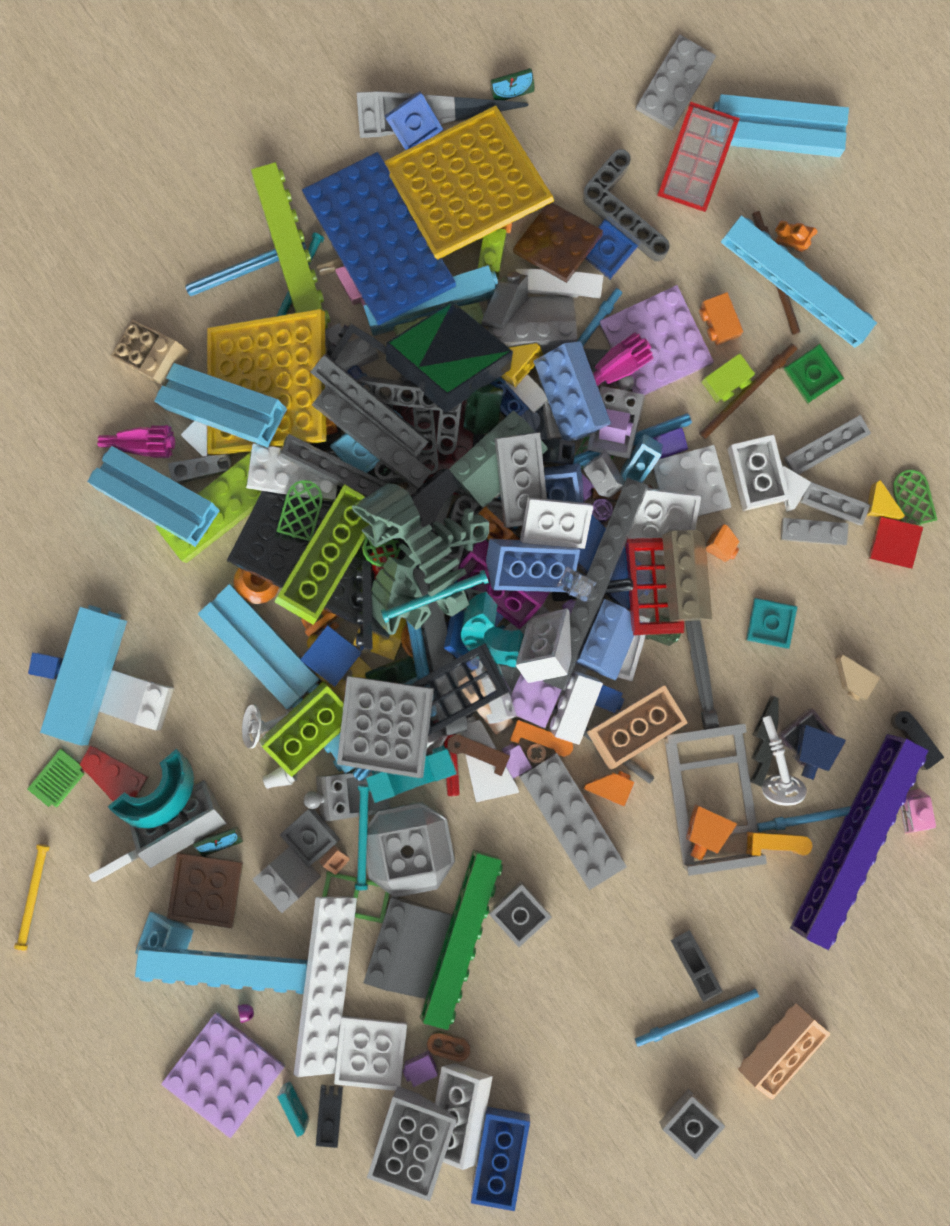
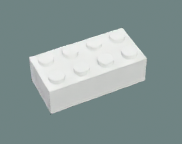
[435,1063,493,1170]

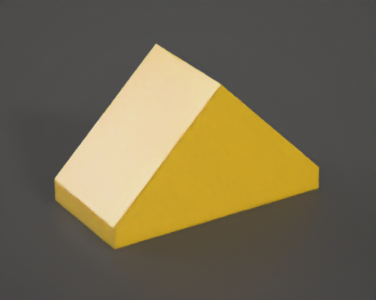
[867,480,905,520]

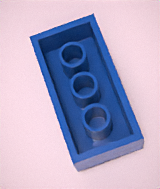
[471,1106,530,1211]

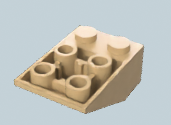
[111,319,190,387]

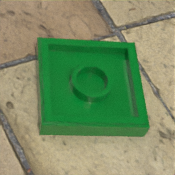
[784,344,844,404]

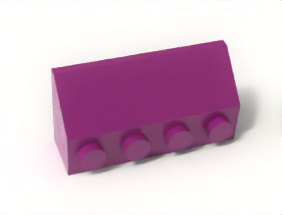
[457,540,550,629]

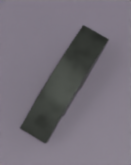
[750,696,779,787]

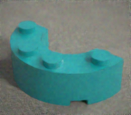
[461,592,524,667]
[366,745,457,803]
[107,749,194,829]

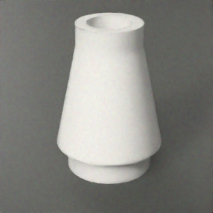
[263,767,297,789]

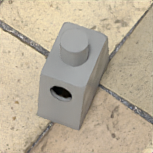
[583,451,625,497]

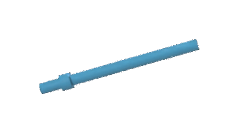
[577,288,622,346]
[757,806,870,832]
[635,989,759,1047]

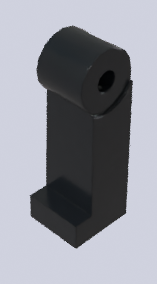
[891,711,944,770]

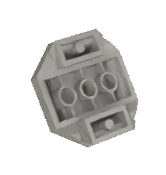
[366,802,455,898]

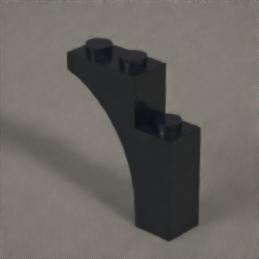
[472,433,576,466]
[397,468,461,572]

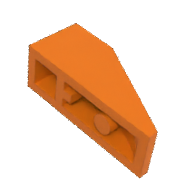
[706,524,740,562]

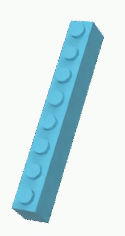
[721,215,877,348]
[135,945,308,994]

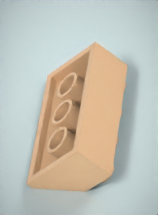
[738,1003,830,1100]

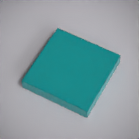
[746,598,798,649]
[277,1081,310,1137]

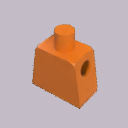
[686,805,737,861]

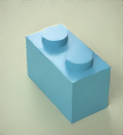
[620,434,663,483]

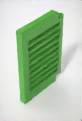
[27,748,85,808]

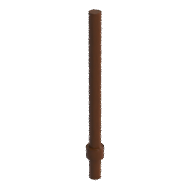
[752,211,801,335]
[699,343,797,439]

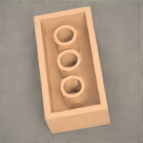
[587,685,688,769]

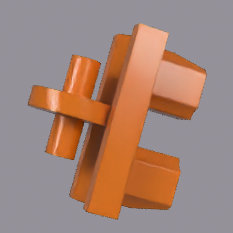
[775,220,818,252]
[301,609,339,637]

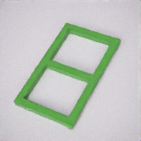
[322,871,389,923]

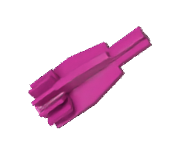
[593,332,654,386]
[97,425,175,458]

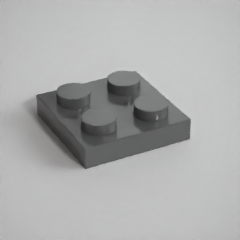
[280,808,340,867]

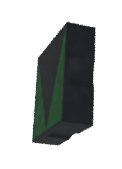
[386,301,513,413]

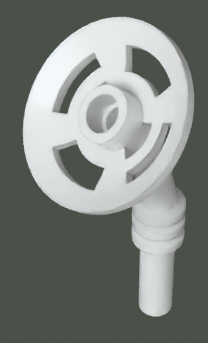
[242,705,293,749]
[762,715,807,805]

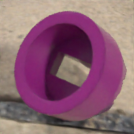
[237,1004,254,1023]

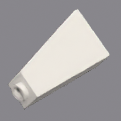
[461,717,519,802]

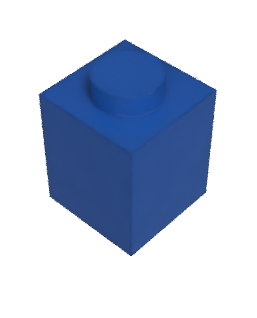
[28,653,63,679]
[595,685,624,713]

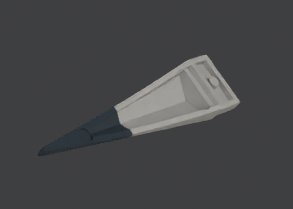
[357,91,529,138]

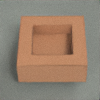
[319,846,350,875]

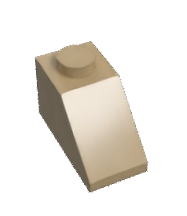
[835,655,880,701]

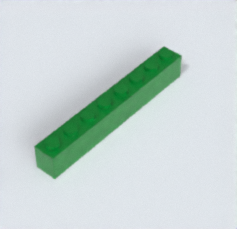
[420,849,503,1030]

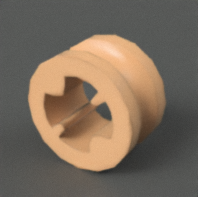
[526,743,546,763]

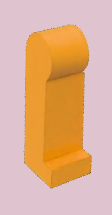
[746,832,813,856]

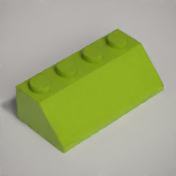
[259,681,344,777]

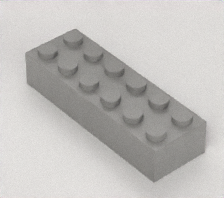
[519,753,627,890]

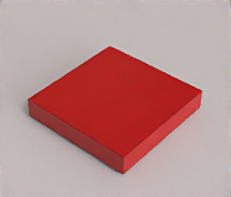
[869,517,923,569]

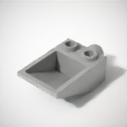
[587,375,645,459]
[304,772,390,821]

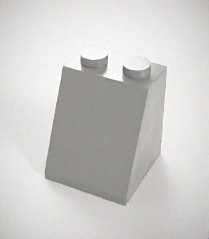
[252,846,321,913]

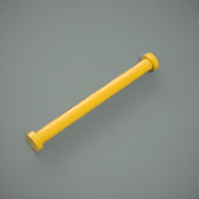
[14,844,50,951]

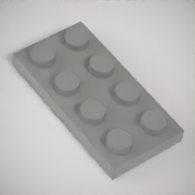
[636,35,716,130]
[495,432,547,528]

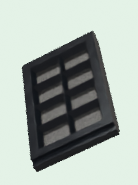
[411,643,511,736]

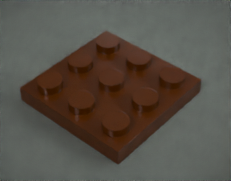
[513,202,603,283]
[167,852,243,929]

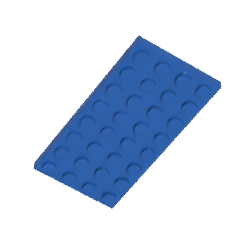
[302,152,456,326]

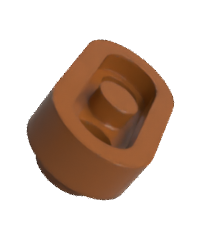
[427,1031,470,1062]

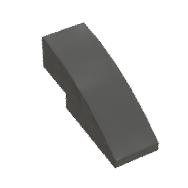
[670,930,723,1003]

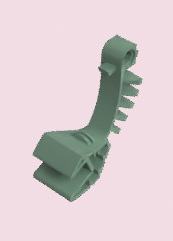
[352,483,469,617]
[372,508,489,635]

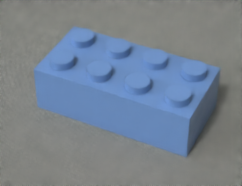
[534,341,611,441]

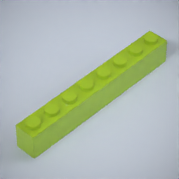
[251,162,331,329]

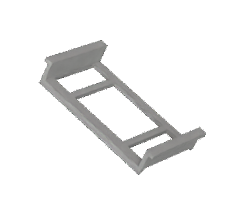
[664,724,767,876]

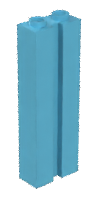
[710,94,849,157]
[363,265,498,337]
[154,363,287,448]
[87,446,220,547]
[198,584,320,709]
[40,605,127,745]

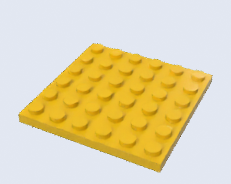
[384,106,554,260]
[207,309,326,456]

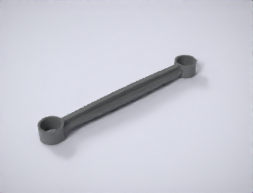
[685,620,719,730]

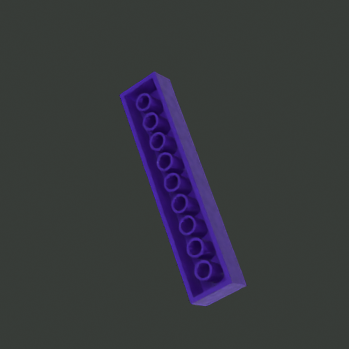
[790,734,928,951]

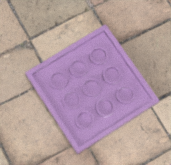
[599,285,714,396]
[161,1012,285,1138]

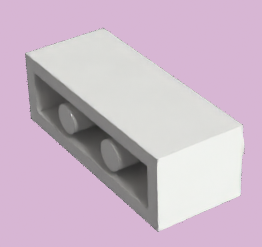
[550,670,603,744]

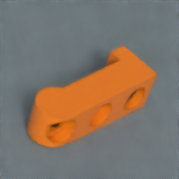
[510,720,573,757]

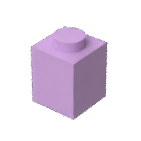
[599,409,633,444]
[502,743,532,778]

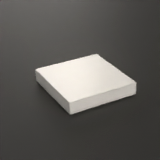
[89,850,139,882]

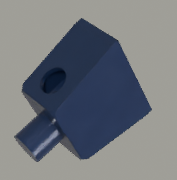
[795,724,846,780]

